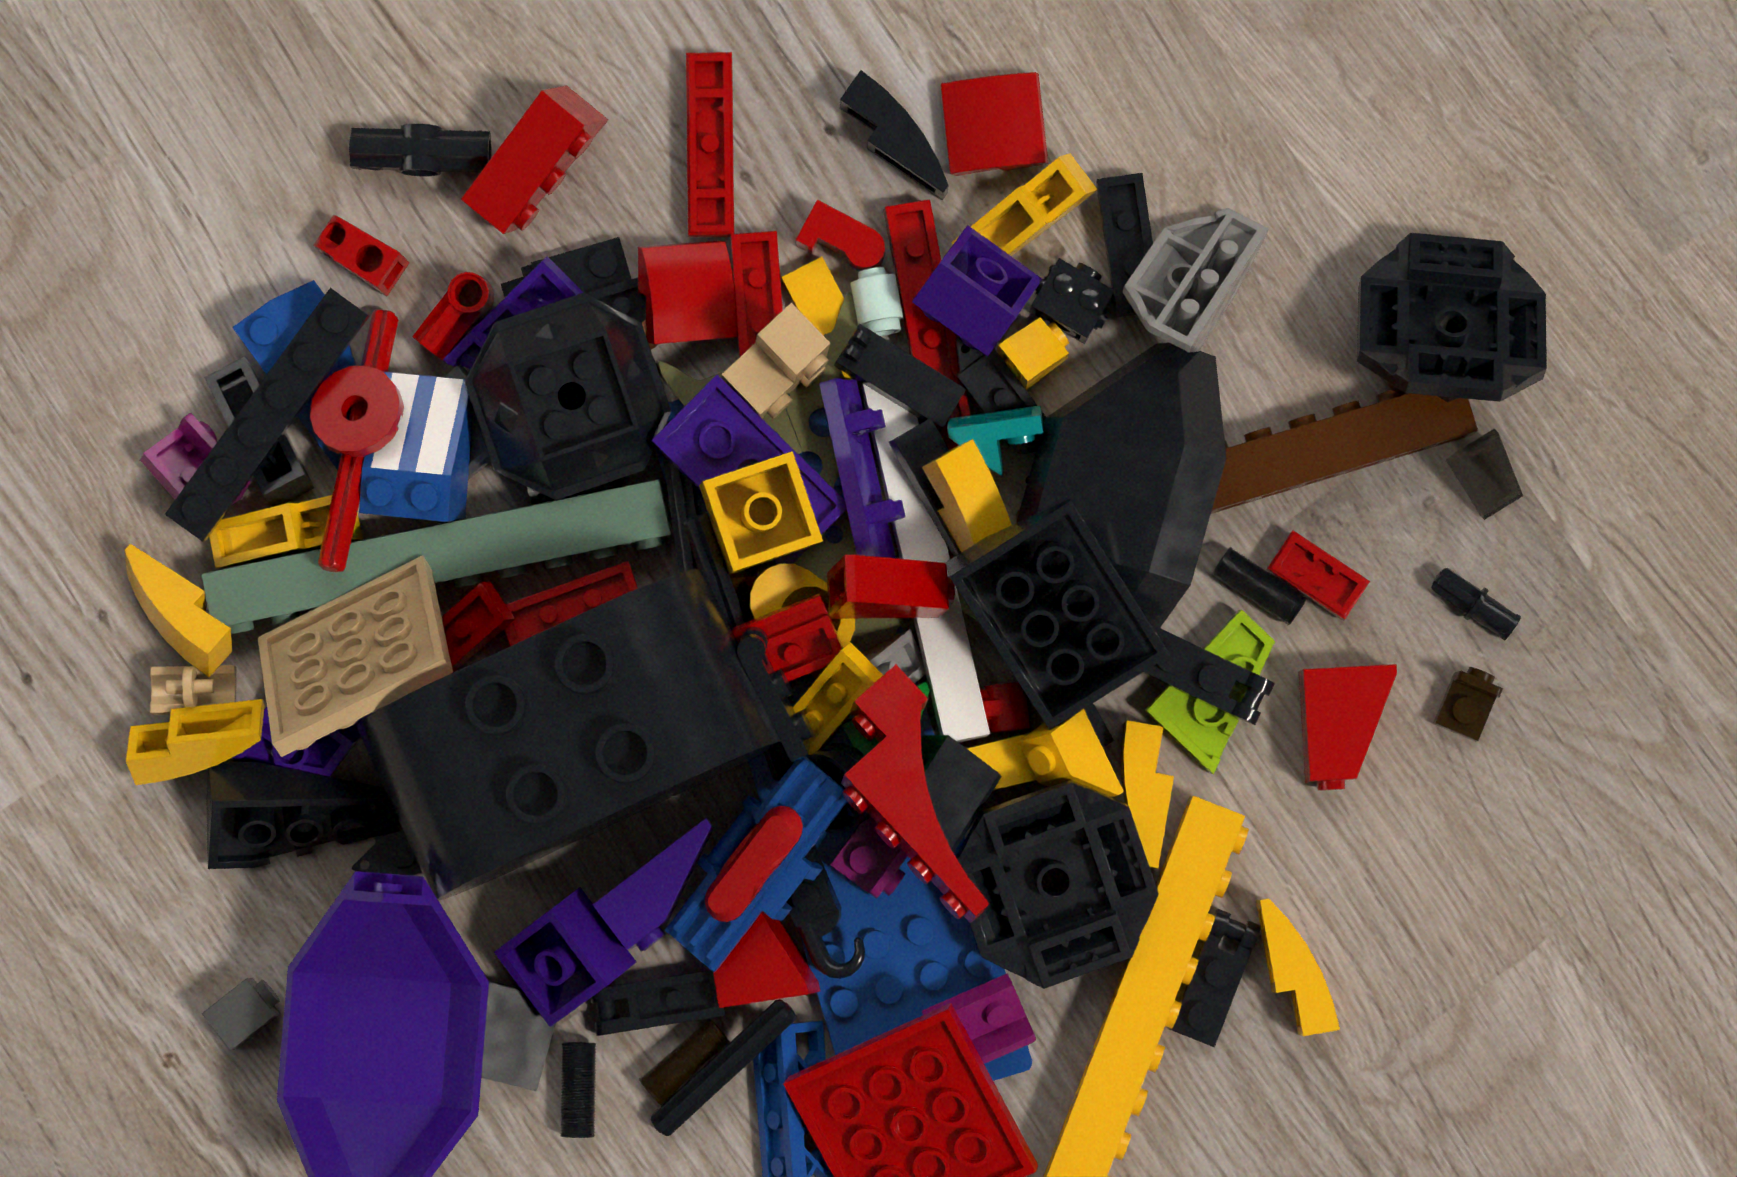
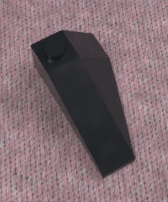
[206,762,399,869]

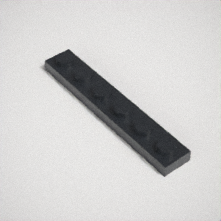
[165,288,370,542]

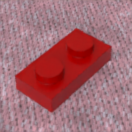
[442,582,515,672]

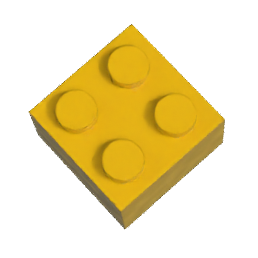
[699,451,823,574]

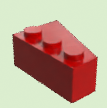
[461,85,609,234]

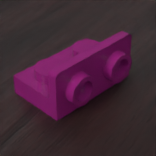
[830,817,908,898]
[922,973,1036,1064]

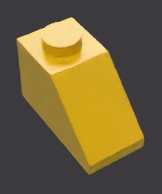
[997,317,1069,391]
[1018,709,1124,797]

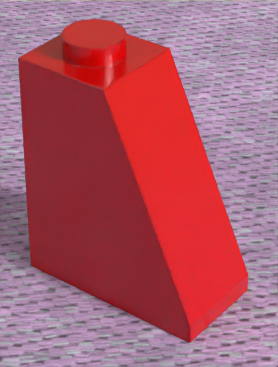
[827,555,955,619]
[1298,664,1397,791]
[713,911,820,1008]

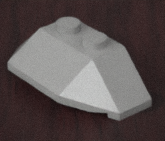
[1123,208,1269,352]

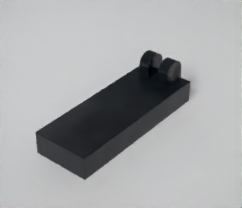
[834,323,966,431]

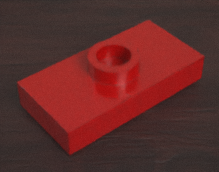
[1266,530,1370,621]

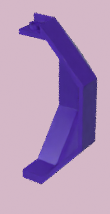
[277,871,489,1177]

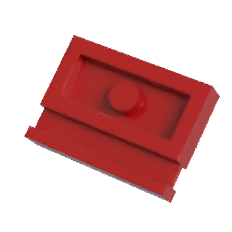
[732,593,843,681]

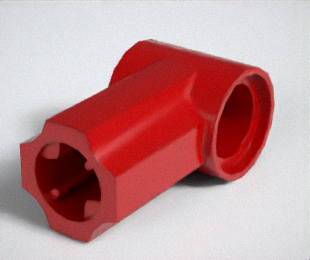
[412,272,495,362]
[980,682,1031,733]

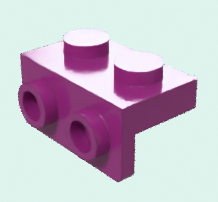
[140,413,251,505]

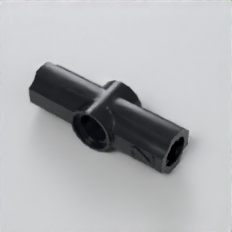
[349,124,492,177]

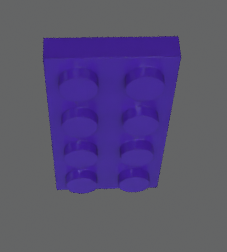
[650,374,847,565]

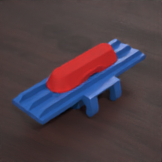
[665,756,847,972]

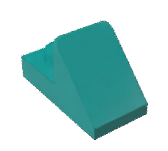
[947,405,1043,475]

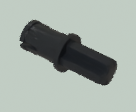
[1431,568,1521,641]

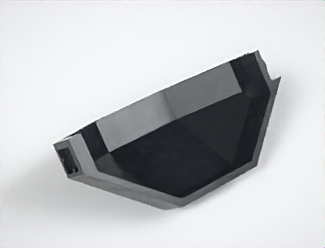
[1016,343,1226,633]

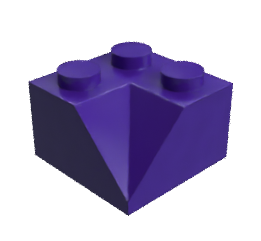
[912,225,1042,356]
[494,887,636,1027]

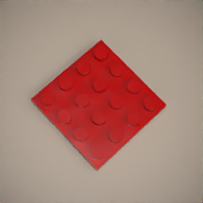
[783,1003,1038,1177]

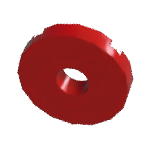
[310,366,404,457]

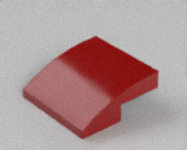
[941,72,1049,176]
[638,240,738,344]

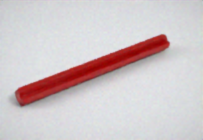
[318,310,399,573]

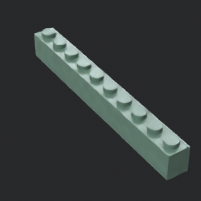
[201,478,672,634]

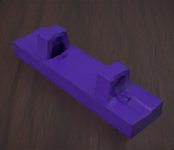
[819,378,906,558]

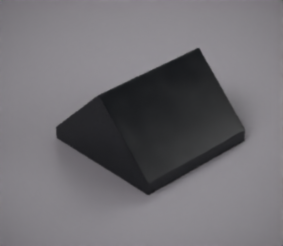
[921,735,1001,853]

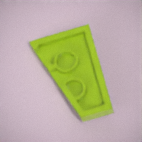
[1144,609,1275,774]

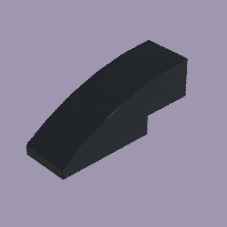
[840,70,949,200]
[204,356,314,507]

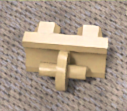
[150,665,237,715]

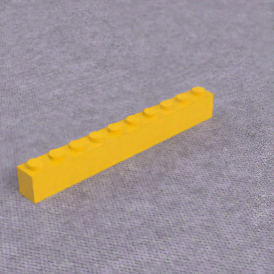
[1043,796,1249,1177]

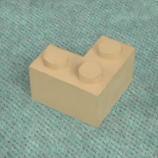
[721,302,831,419]

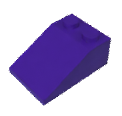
[593,818,714,952]

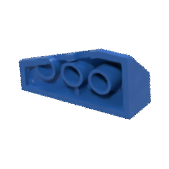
[232,280,357,470]

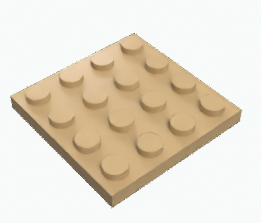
[257,555,453,757]

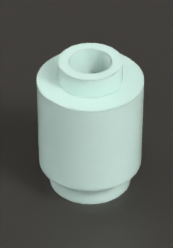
[850,267,904,336]

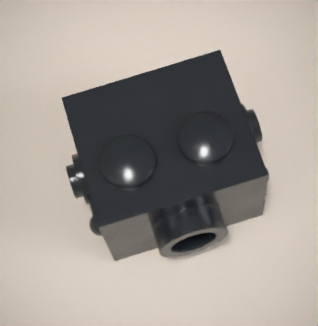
[1029,258,1115,344]

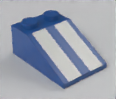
[359,372,473,522]

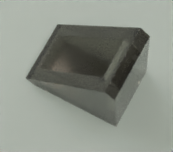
[1446,429,1523,520]

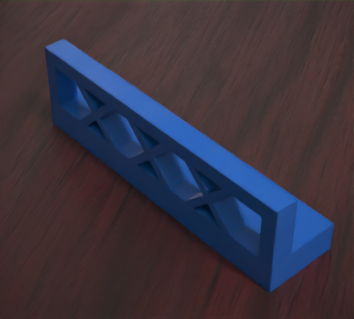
[753,1021,834,1177]

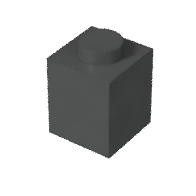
[202,978,281,1051]

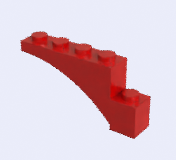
[841,664,990,923]

